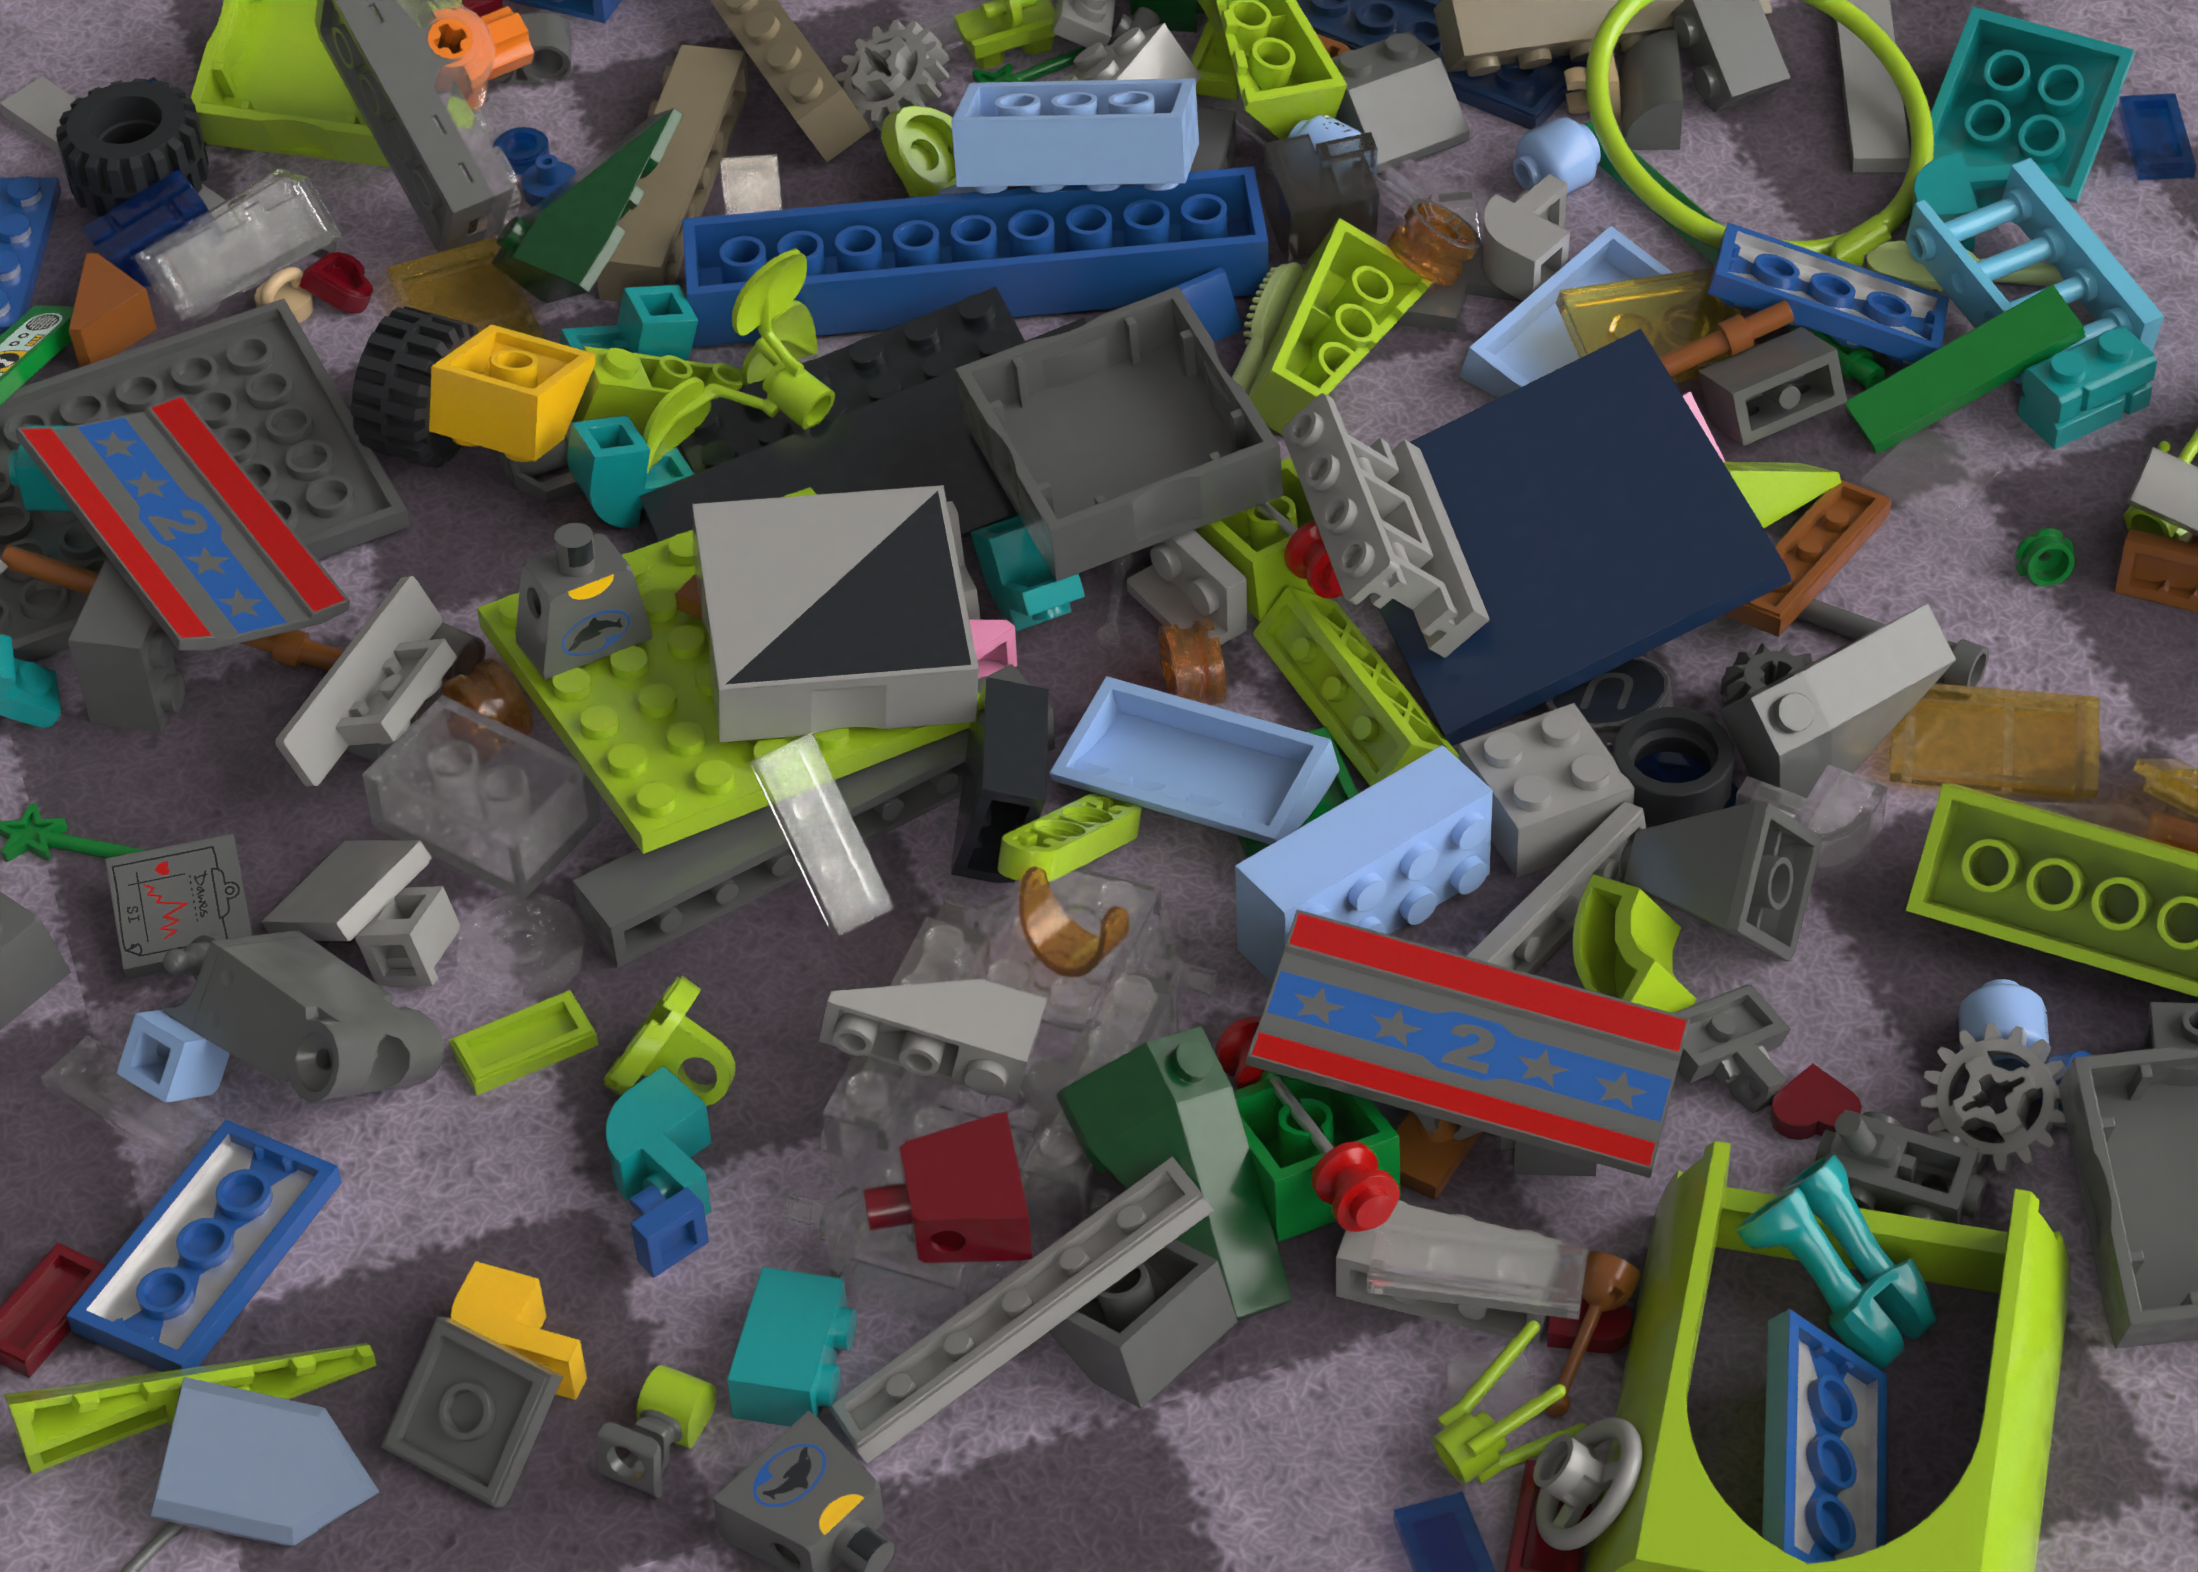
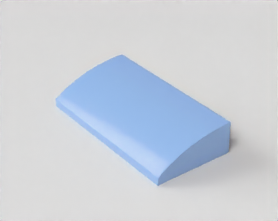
[1459,226,1701,398]
[1049,676,1340,845]

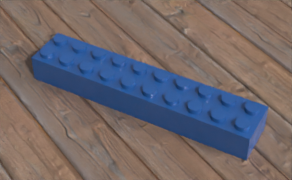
[682,166,1269,347]

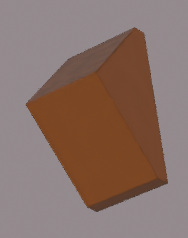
[69,253,157,367]

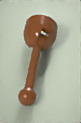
[1545,1251,1641,1417]

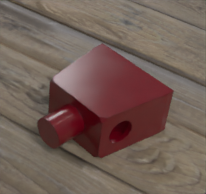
[863,1112,1032,1263]

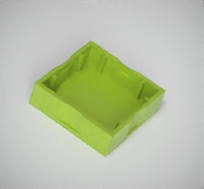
[191,0,462,167]

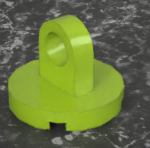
[603,976,735,1106]

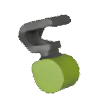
[597,1364,717,1498]

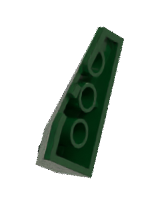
[491,108,683,303]
[1055,1026,1292,1321]

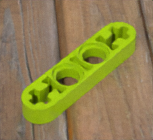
[997,793,1142,883]

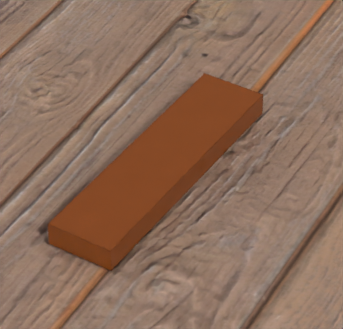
[1723,480,1892,637]

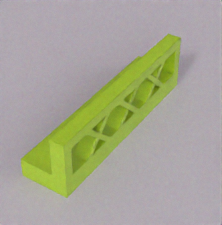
[1252,587,1459,786]

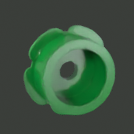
[2015,528,2075,587]

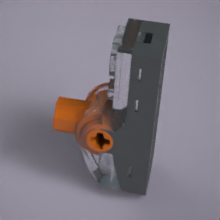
[314,0,535,259]

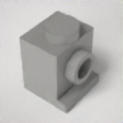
[355,886,461,987]

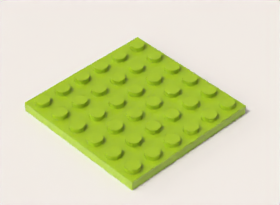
[477,487,980,854]

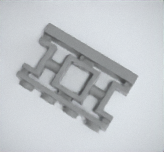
[1282,393,1490,658]

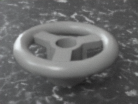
[1533,1417,1643,1551]

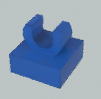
[629,1185,709,1278]

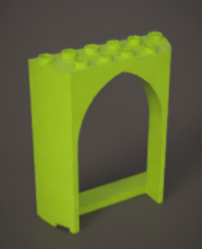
[1584,1141,2071,1572]

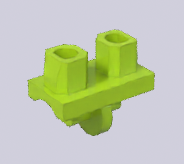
[954,0,1056,70]

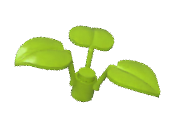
[643,248,835,475]

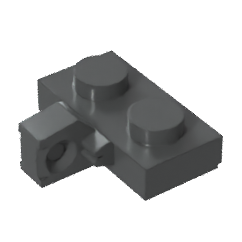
[1673,984,1791,1113]

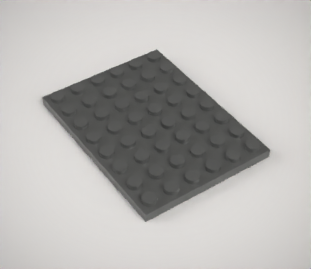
[0,298,410,662]

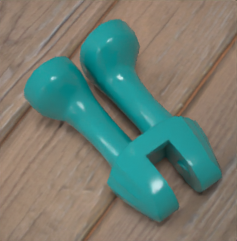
[1735,1152,1937,1370]

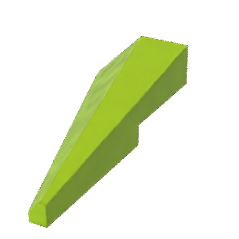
[3,1343,377,1474]

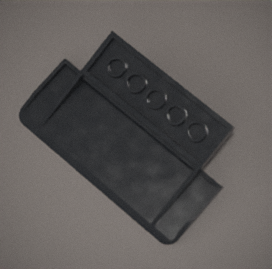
[640,287,1086,542]

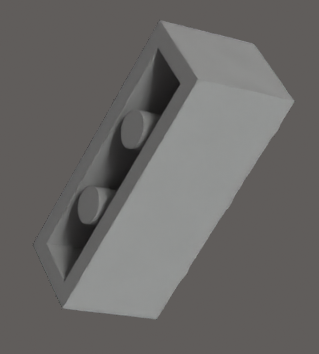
[1336,1200,1562,1345]

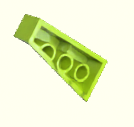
[1198,0,1347,141]
[1248,218,1438,435]

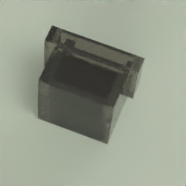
[1262,132,1380,265]

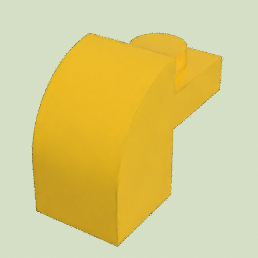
[451,1261,587,1400]

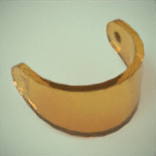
[1019,866,1129,977]

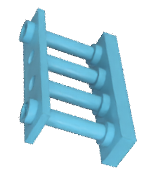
[1905,158,2164,385]

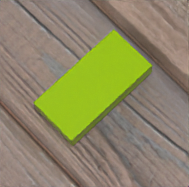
[449,990,598,1096]

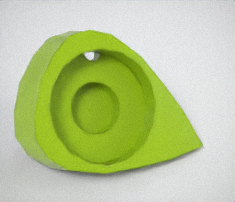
[881,106,957,198]

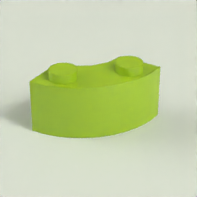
[1573,874,1697,1013]

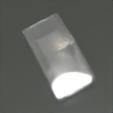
[1445,1344,1535,1412]

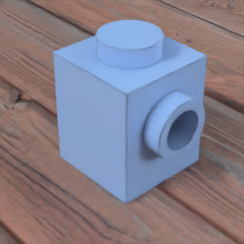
[116,1009,230,1103]

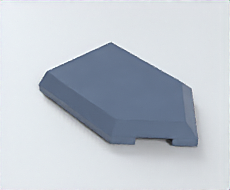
[150,1377,379,1547]

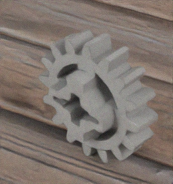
[834,20,949,134]
[1921,1023,2067,1175]

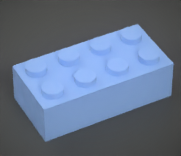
[951,78,1199,193]
[1235,745,1493,984]

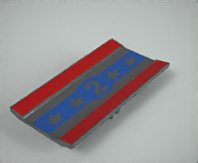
[16,394,350,651]
[1245,909,1691,1178]

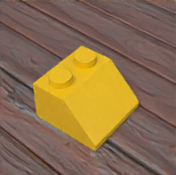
[429,324,596,462]

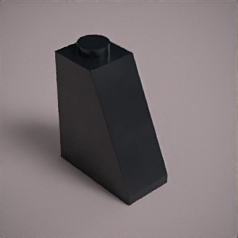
[951,677,1049,883]

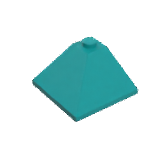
[1931,6,2135,203]

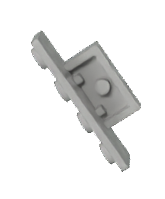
[275,576,457,787]

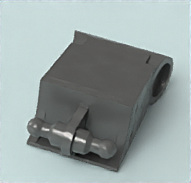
[163,930,444,1102]

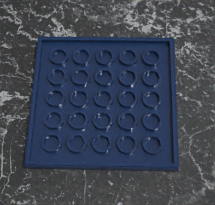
[1377,328,1792,746]

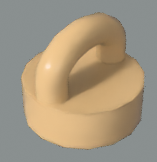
[254,267,314,323]

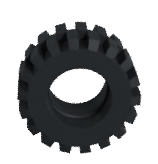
[56,79,209,222]
[351,306,479,468]

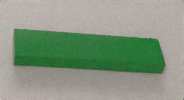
[1844,285,2086,453]

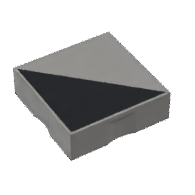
[692,485,979,742]

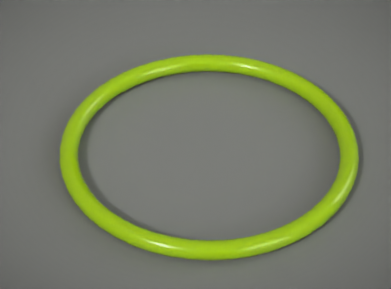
[1586,0,1934,256]

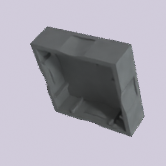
[955,286,1283,581]
[2058,1047,2198,1349]

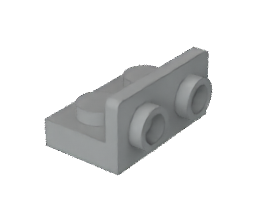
[1127,530,1247,656]

